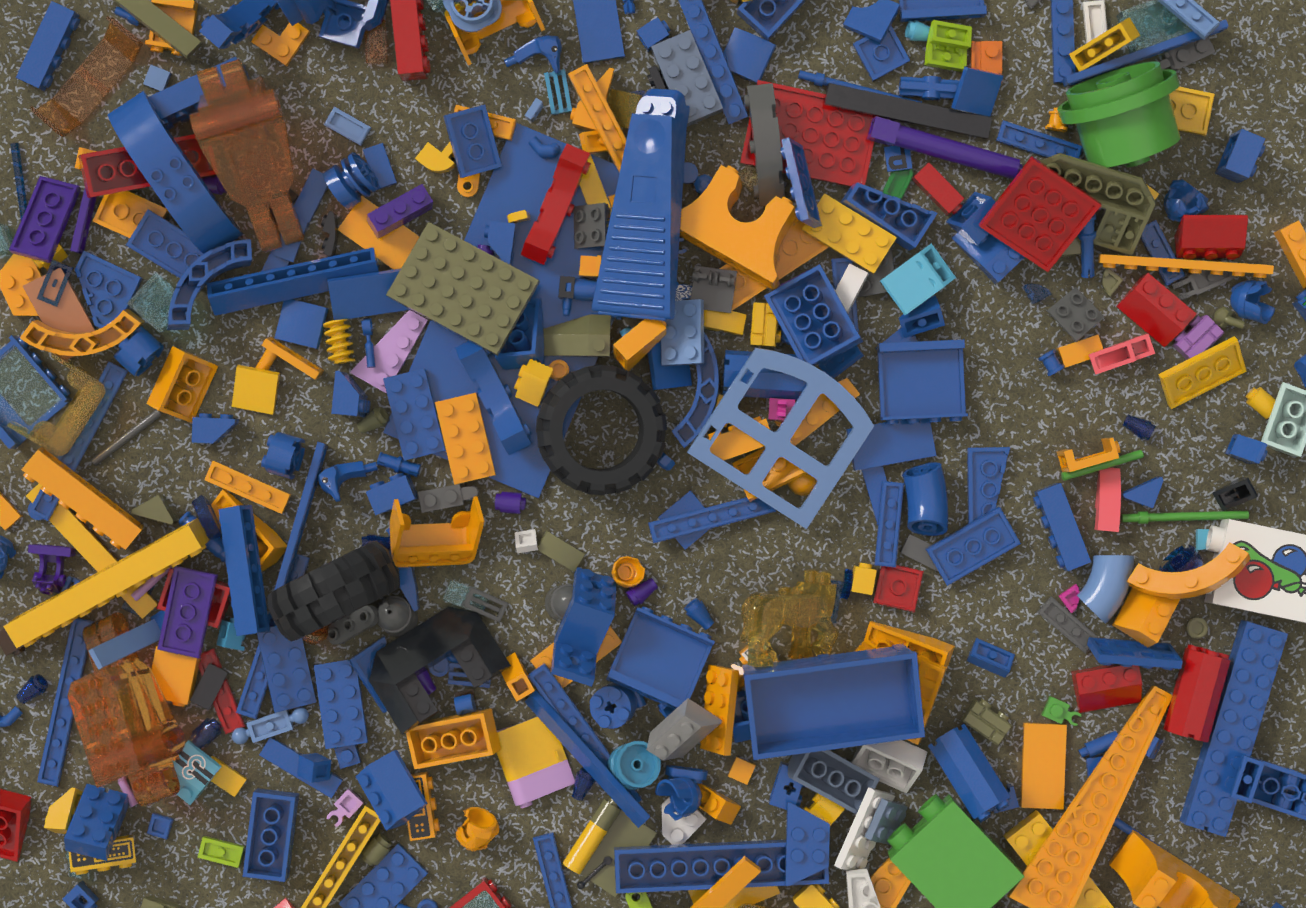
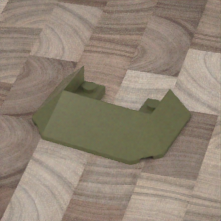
[1040,153,1156,255]

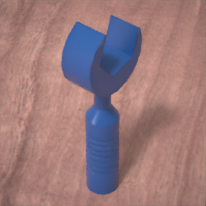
[361,318,376,368]

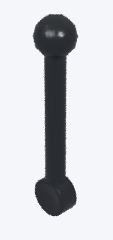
[577,856,612,889]

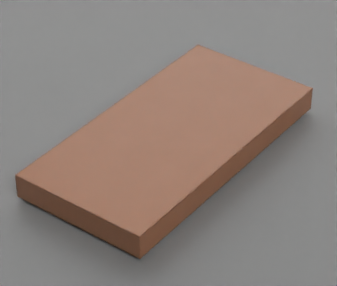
[23,267,96,362]

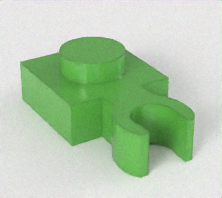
[1041,696,1081,726]

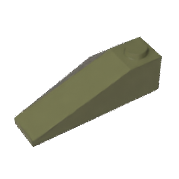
[543,314,611,357]

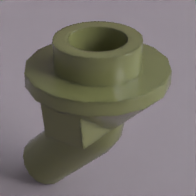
[1214,306,1245,329]

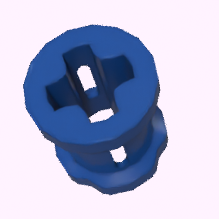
[1038,349,1065,376]

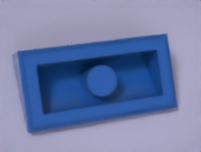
[967,638,1015,678]

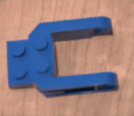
[319,0,389,49]

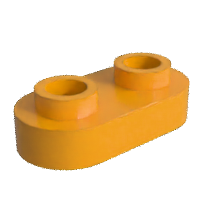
[457,173,481,198]

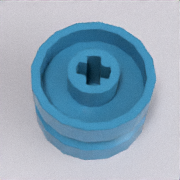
[608,741,661,790]

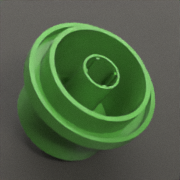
[1057,61,1181,167]

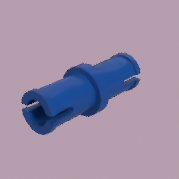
[377,452,421,477]

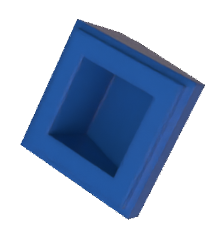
[1146,736,1163,759]

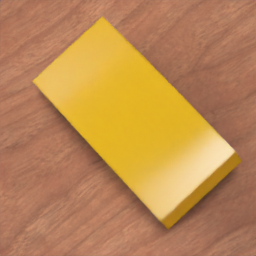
[704,310,746,336]

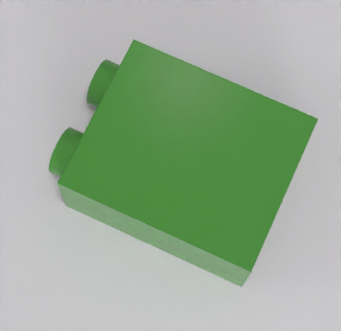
[887,794,1025,908]

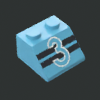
[157,740,222,805]

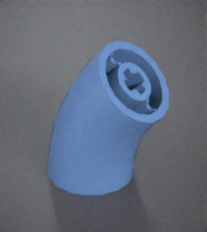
[1077,555,1134,624]

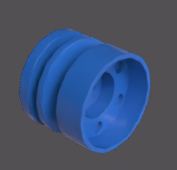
[323,152,379,209]

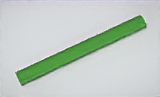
[1061,450,1144,481]

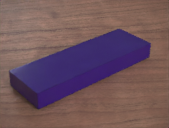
[70,189,97,254]

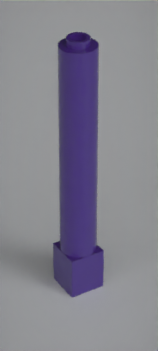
[867,116,1022,179]

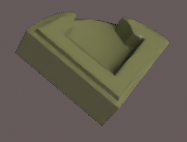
[1102,267,1124,297]

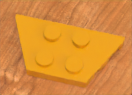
[0,254,43,316]

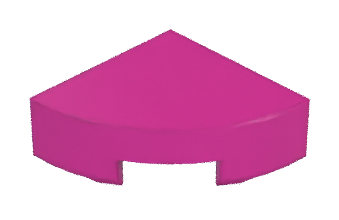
[1058,584,1080,613]

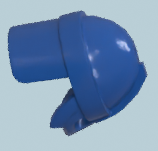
[1230,280,1275,324]
[655,777,702,821]

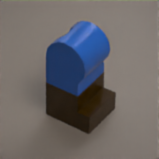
[454,688,478,716]

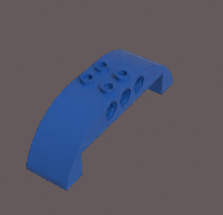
[108,91,243,254]
[1230,755,1306,820]

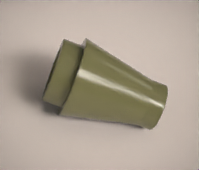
[357,407,390,434]

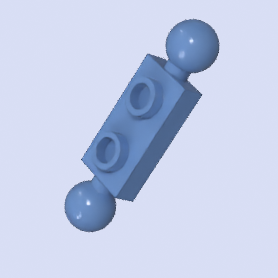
[232,707,309,744]

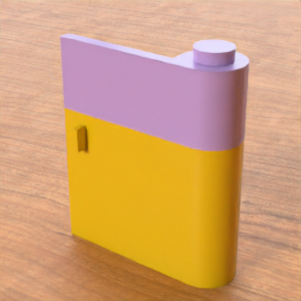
[497,717,576,808]

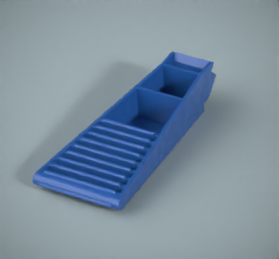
[592,89,690,321]

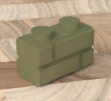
[961,699,1012,746]

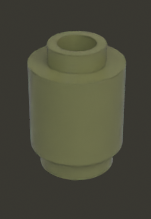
[362,833,392,866]

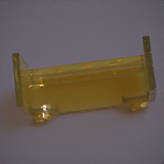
[7,353,106,456]

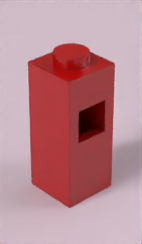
[912,163,964,216]

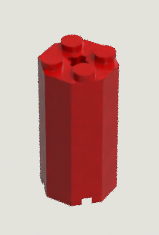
[1163,644,1230,742]

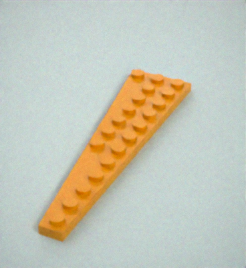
[1007,686,1172,908]

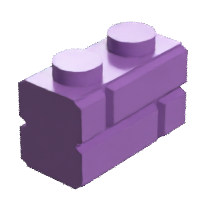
[1172,315,1224,360]

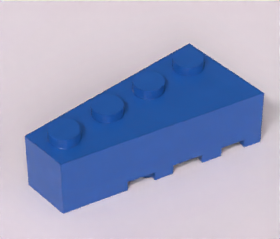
[840,182,937,251]

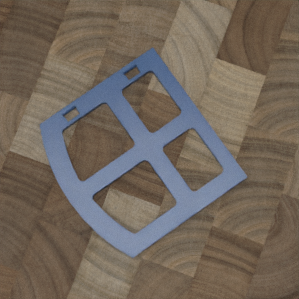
[687,348,874,529]

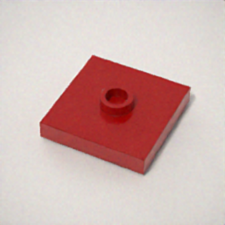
[873,565,924,613]

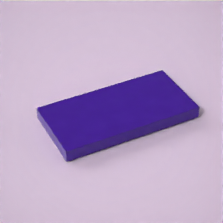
[9,176,81,264]
[157,566,218,658]

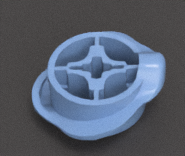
[443,0,502,32]

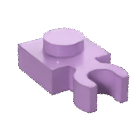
[327,788,364,827]

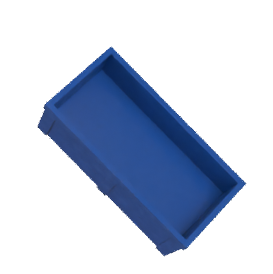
[742,644,925,760]

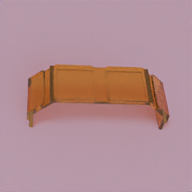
[30,16,143,137]

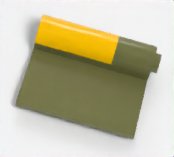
[562,797,657,897]

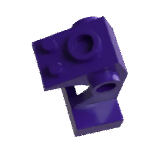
[28,544,76,595]

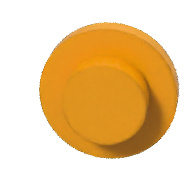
[549,360,569,381]

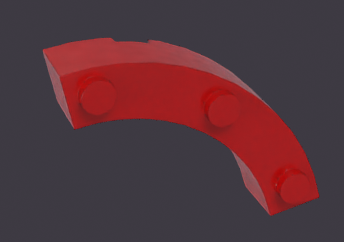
[521,144,591,265]

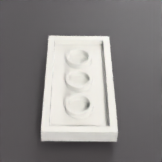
[834,787,895,870]

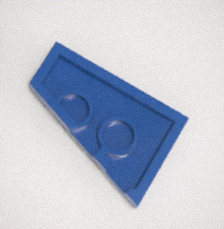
[348,636,387,713]

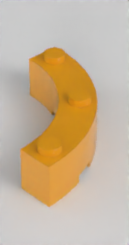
[20,309,145,356]
[1127,542,1251,599]

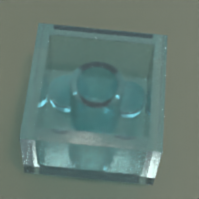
[127,272,175,334]

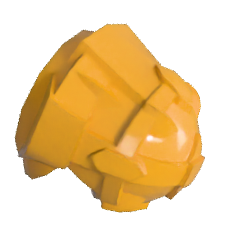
[456,807,499,852]

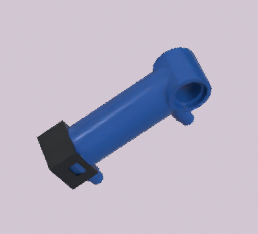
[558,276,622,320]

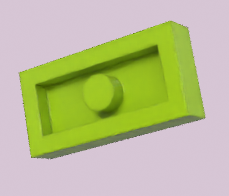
[197,836,245,868]

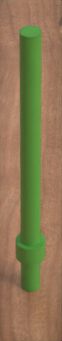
[1121,511,1249,524]

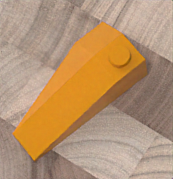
[211,489,287,572]
[864,621,955,670]

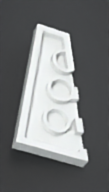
[846,869,881,908]

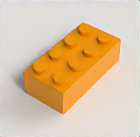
[406,708,501,769]

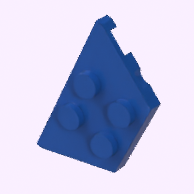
[785,802,830,886]

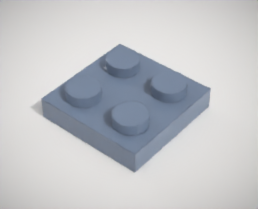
[864,798,908,845]

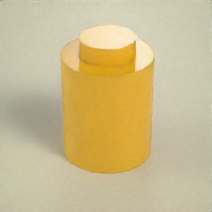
[1246,387,1276,419]

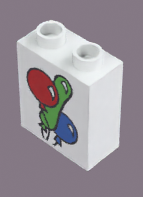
[1204,519,1306,623]

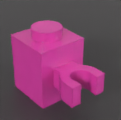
[768,398,795,422]

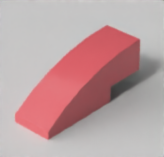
[1088,334,1155,375]
[1094,468,1121,532]

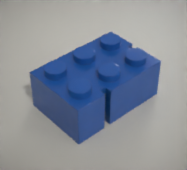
[64,784,129,861]

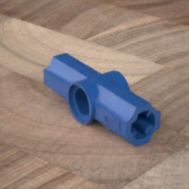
[899,76,960,100]

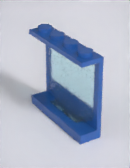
[0,335,72,449]

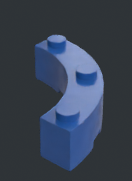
[199,0,280,49]
[167,239,252,330]
[672,332,720,448]
[455,341,531,455]

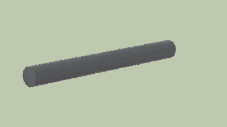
[91,409,163,466]

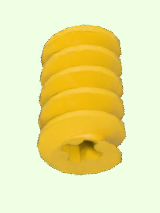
[323,319,355,364]

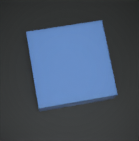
[143,65,172,91]
[525,98,544,122]

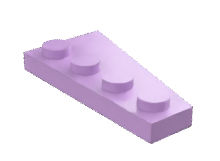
[350,310,428,393]

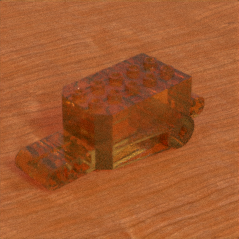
[190,59,305,253]
[67,612,186,807]

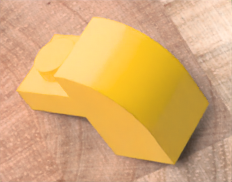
[415,142,456,174]

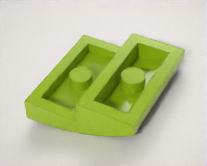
[924,20,972,72]

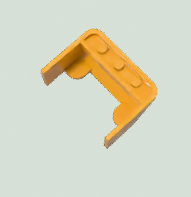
[444,0,545,66]
[389,496,485,567]

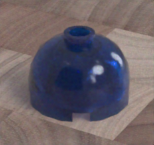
[1159,545,1203,573]

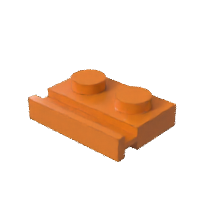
[971,41,1002,84]

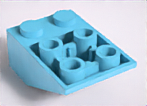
[880,243,956,315]

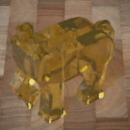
[739,570,838,667]

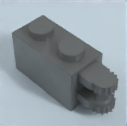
[418,484,480,513]

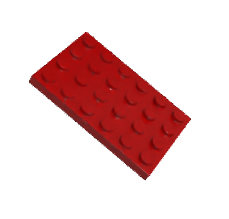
[740,80,879,187]

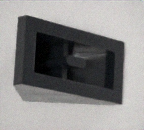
[1213,477,1258,511]

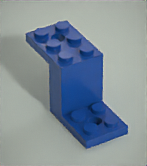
[551,567,617,687]

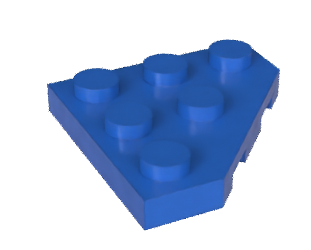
[75,251,143,328]

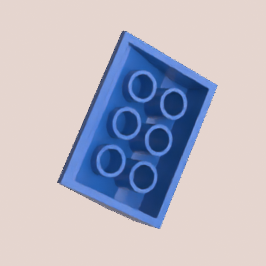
[764,264,863,366]

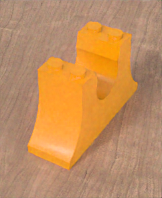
[680,165,797,290]
[1109,830,1241,908]

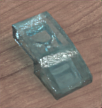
[443,580,489,612]

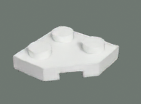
[662,796,707,845]

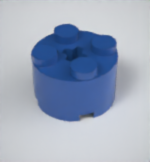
[114,326,165,377]
[261,432,305,480]
[590,683,637,729]

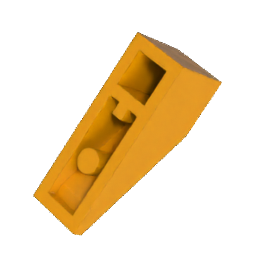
[570,68,614,131]

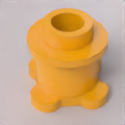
[1045,108,1068,133]

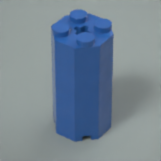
[722,350,815,400]
[928,724,1011,823]

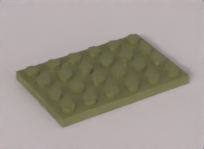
[386,222,540,356]

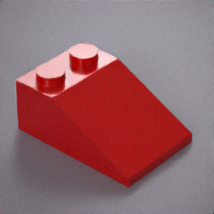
[0,789,31,862]

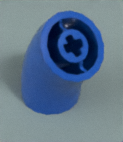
[902,462,948,536]

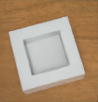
[514,529,538,553]

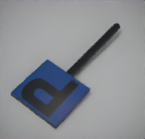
[884,119,913,172]

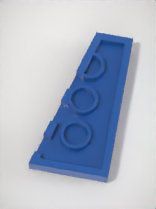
[967,447,1010,524]

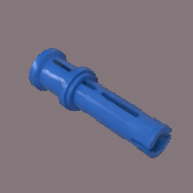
[1077,214,1097,278]

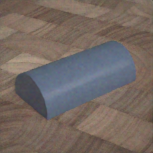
[788,750,880,814]

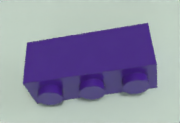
[367,184,433,239]

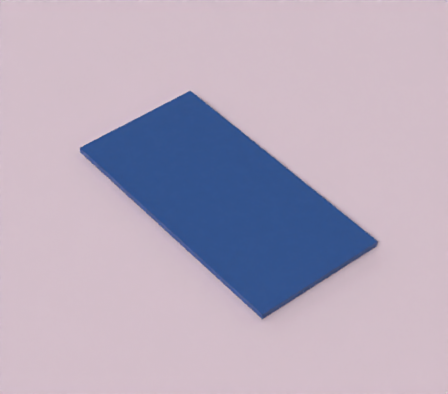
[383,123,619,498]

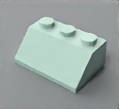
[1261,382,1306,457]

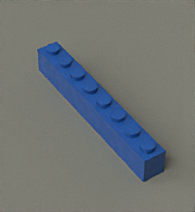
[207,247,380,316]

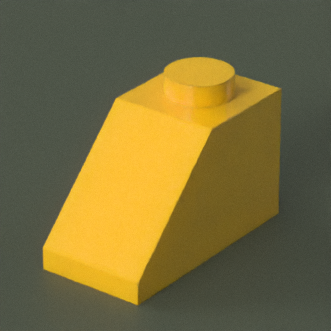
[44,788,83,834]

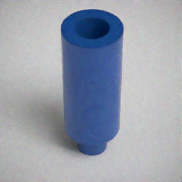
[1078,731,1118,758]

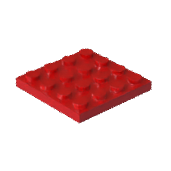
[979,156,1101,272]

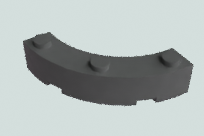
[744,83,785,206]

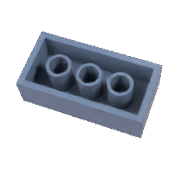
[651,30,723,127]

